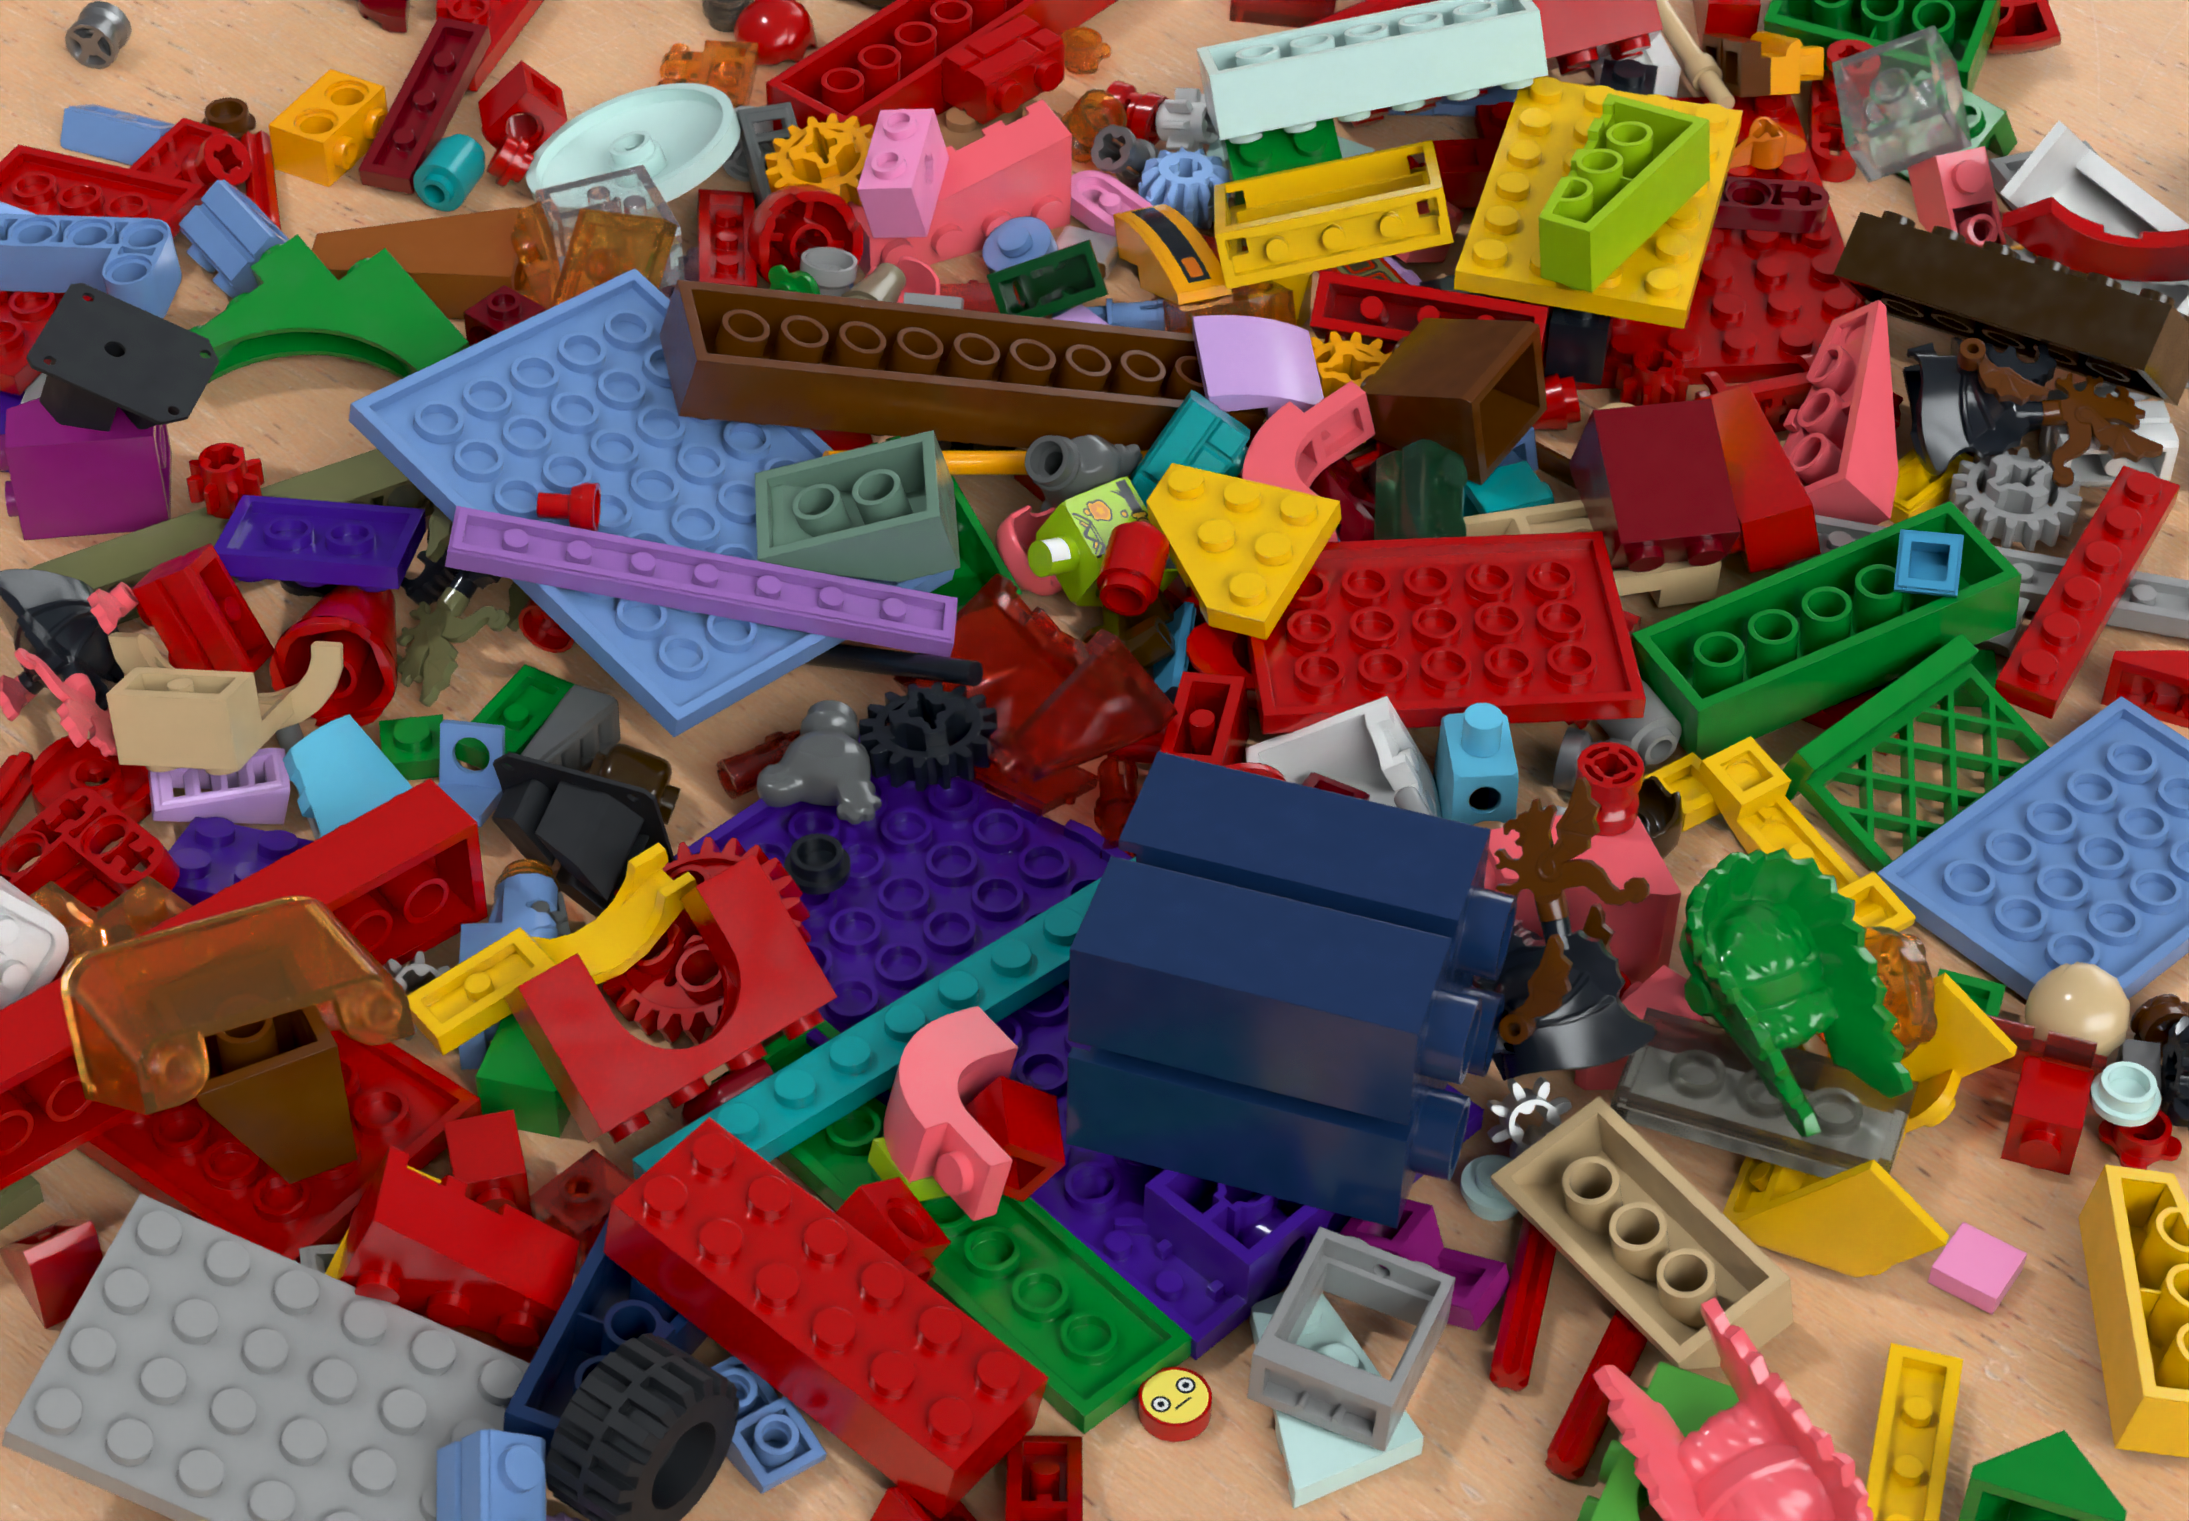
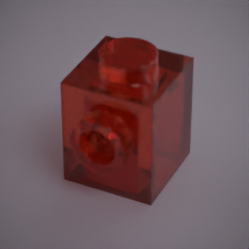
[530,1149,635,1275]

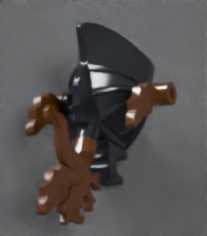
[1903,337,2163,488]
[1472,777,1658,1081]

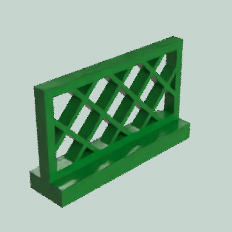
[1782,633,2050,874]

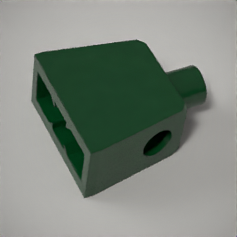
[987,239,1109,318]

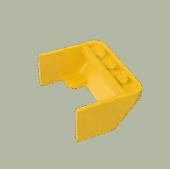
[1723,973,2017,1278]

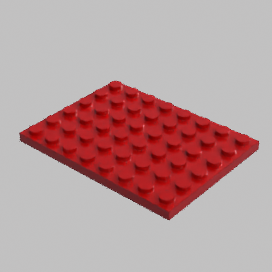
[1474,94,1866,390]

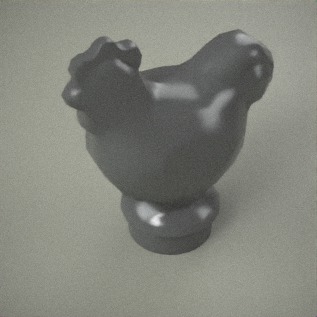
[1025,435,1143,512]
[757,700,882,824]

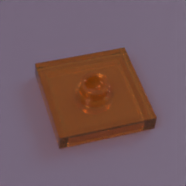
[550,208,678,308]

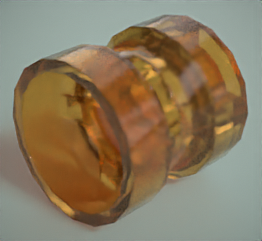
[1060,89,1127,163]

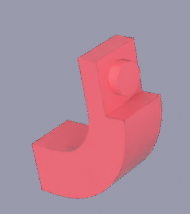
[1242,381,1375,542]
[883,1006,1019,1222]

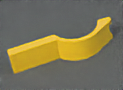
[402,842,697,1056]

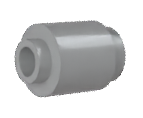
[1597,680,1682,766]

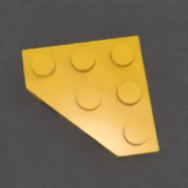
[1146,463,1342,640]

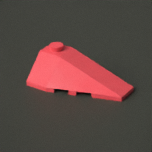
[1783,300,1899,525]

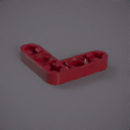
[1713,176,1830,233]

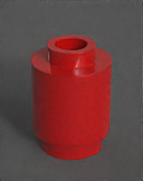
[1097,521,1170,616]

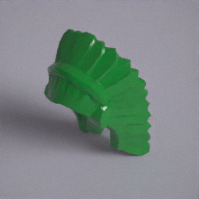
[1679,848,1914,1137]

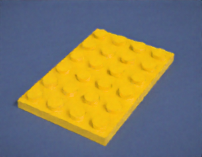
[1454,76,1743,329]

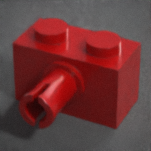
[1107,671,1250,766]

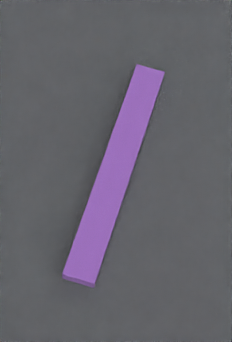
[445,506,958,658]

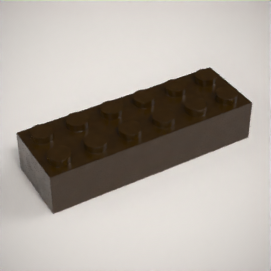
[1833,211,2189,406]

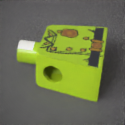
[1028,476,1179,606]

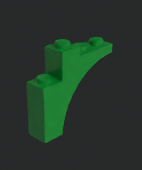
[189,234,470,384]

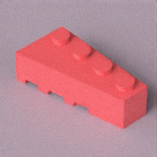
[846,99,1072,275]

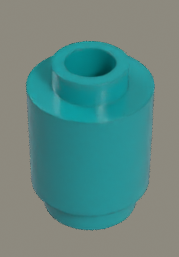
[413,134,485,211]

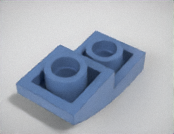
[711,1356,827,1494]

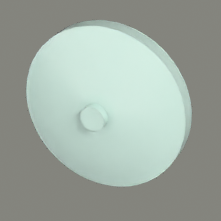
[526,83,741,223]

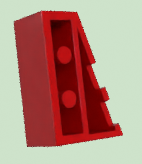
[337,1145,580,1347]

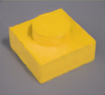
[1644,752,1721,833]

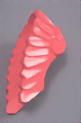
[1593,1297,1874,1521]

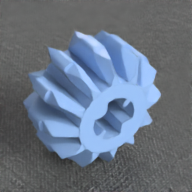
[1138,146,1231,230]

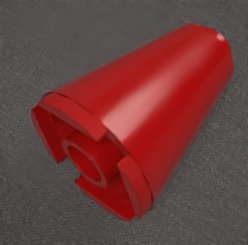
[269,585,398,727]

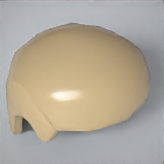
[2024,962,2130,1070]

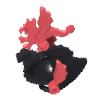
[0,569,139,757]

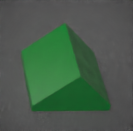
[1958,1430,2127,1521]

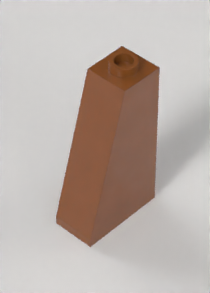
[312,207,531,319]

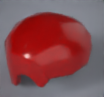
[734,0,817,65]

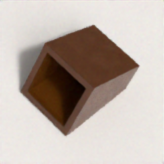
[1360,318,1547,485]

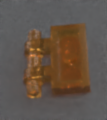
[656,40,759,108]

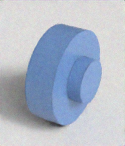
[982,217,1058,287]

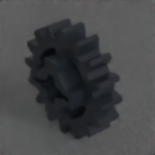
[859,682,1000,791]

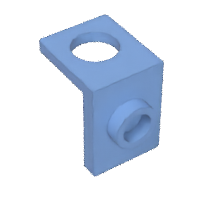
[438,719,505,827]

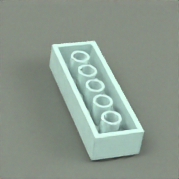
[1196,0,1548,144]

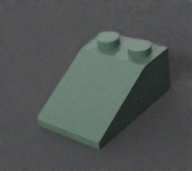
[755,430,960,582]

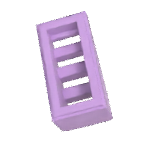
[148,748,290,825]

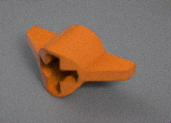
[1729,117,1806,170]

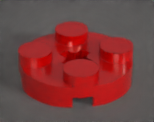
[31,735,152,842]

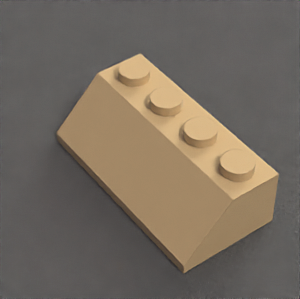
[1490,1096,1793,1370]

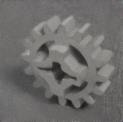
[1948,447,2083,551]

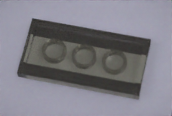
[1610,1008,1919,1179]

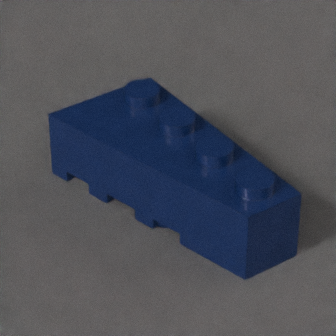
[503,1191,708,1480]

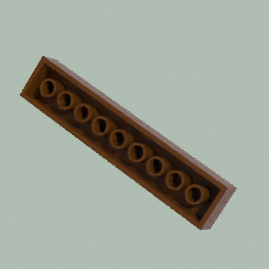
[659,279,1266,451]

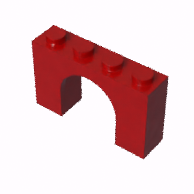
[504,854,837,1144]

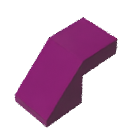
[1339,1199,1510,1331]

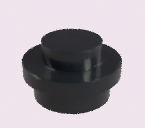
[784,833,851,895]

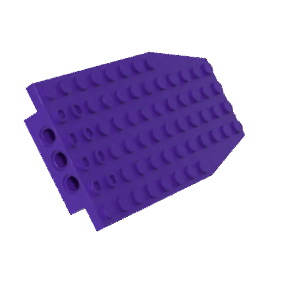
[673,737,1484,1360]

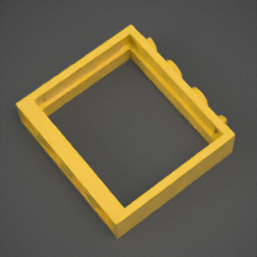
[1214,140,1454,290]

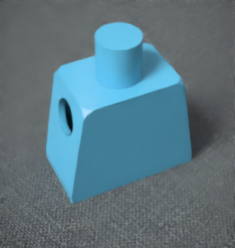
[1433,703,1519,825]

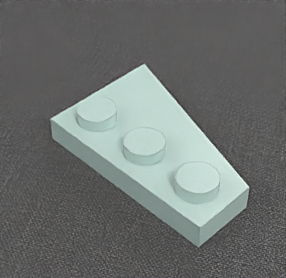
[1249,1291,1424,1509]

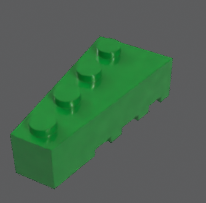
[1764,0,2001,93]

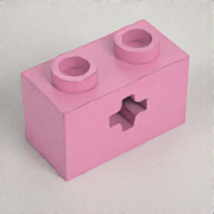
[857,109,949,238]

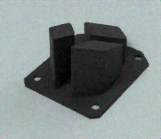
[26,283,219,431]
[492,752,674,916]

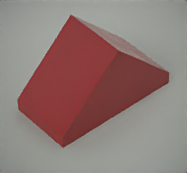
[0,1219,103,1329]

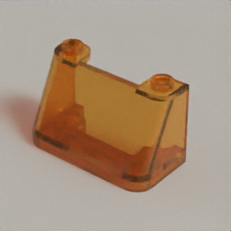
[61,895,416,1115]

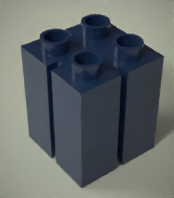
[1066,751,1517,1229]

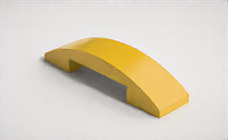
[1699,736,1916,949]

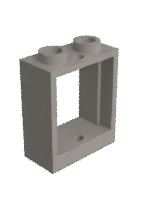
[1247,1226,1455,1452]

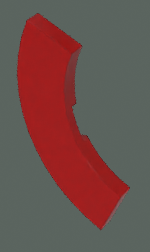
[2001,197,2189,282]

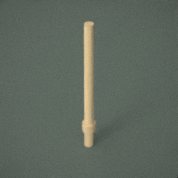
[1656,0,1735,109]

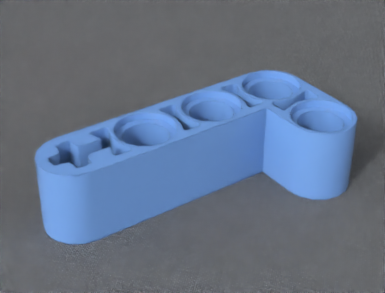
[0,214,182,319]

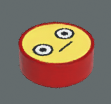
[1138,1367,1212,1442]

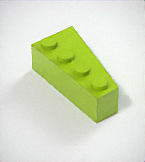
[1539,93,1710,292]

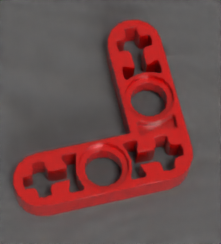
[0,787,180,905]

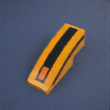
[1113,204,1232,305]

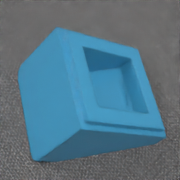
[1894,529,1964,598]

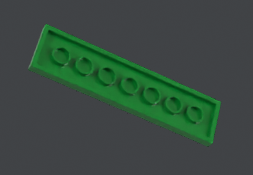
[711,1019,1192,1434]

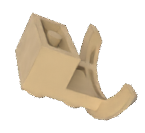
[106,632,344,775]

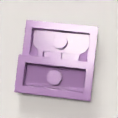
[1192,315,1324,420]

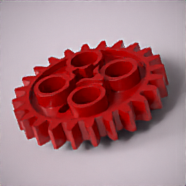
[602,837,811,1045]

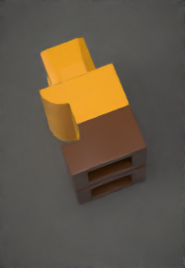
[1703,31,1824,97]

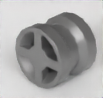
[65,1,132,69]

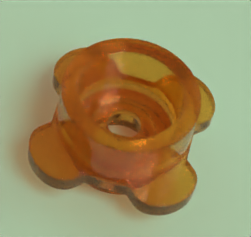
[1060,27,1111,74]

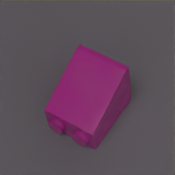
[0,398,172,540]

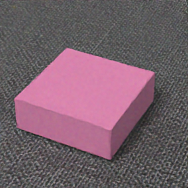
[1928,1222,2027,1315]

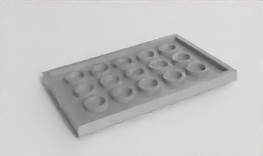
[2,1194,530,1521]

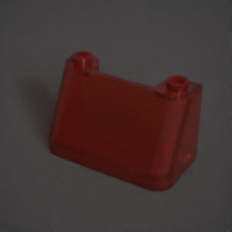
[893,573,1178,784]

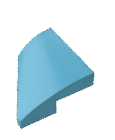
[283,714,413,838]

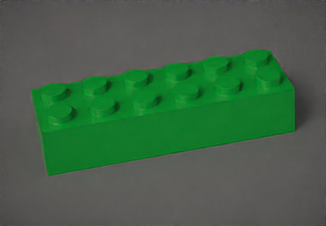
[1631,501,2021,760]

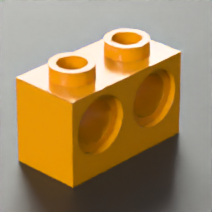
[268,69,388,187]

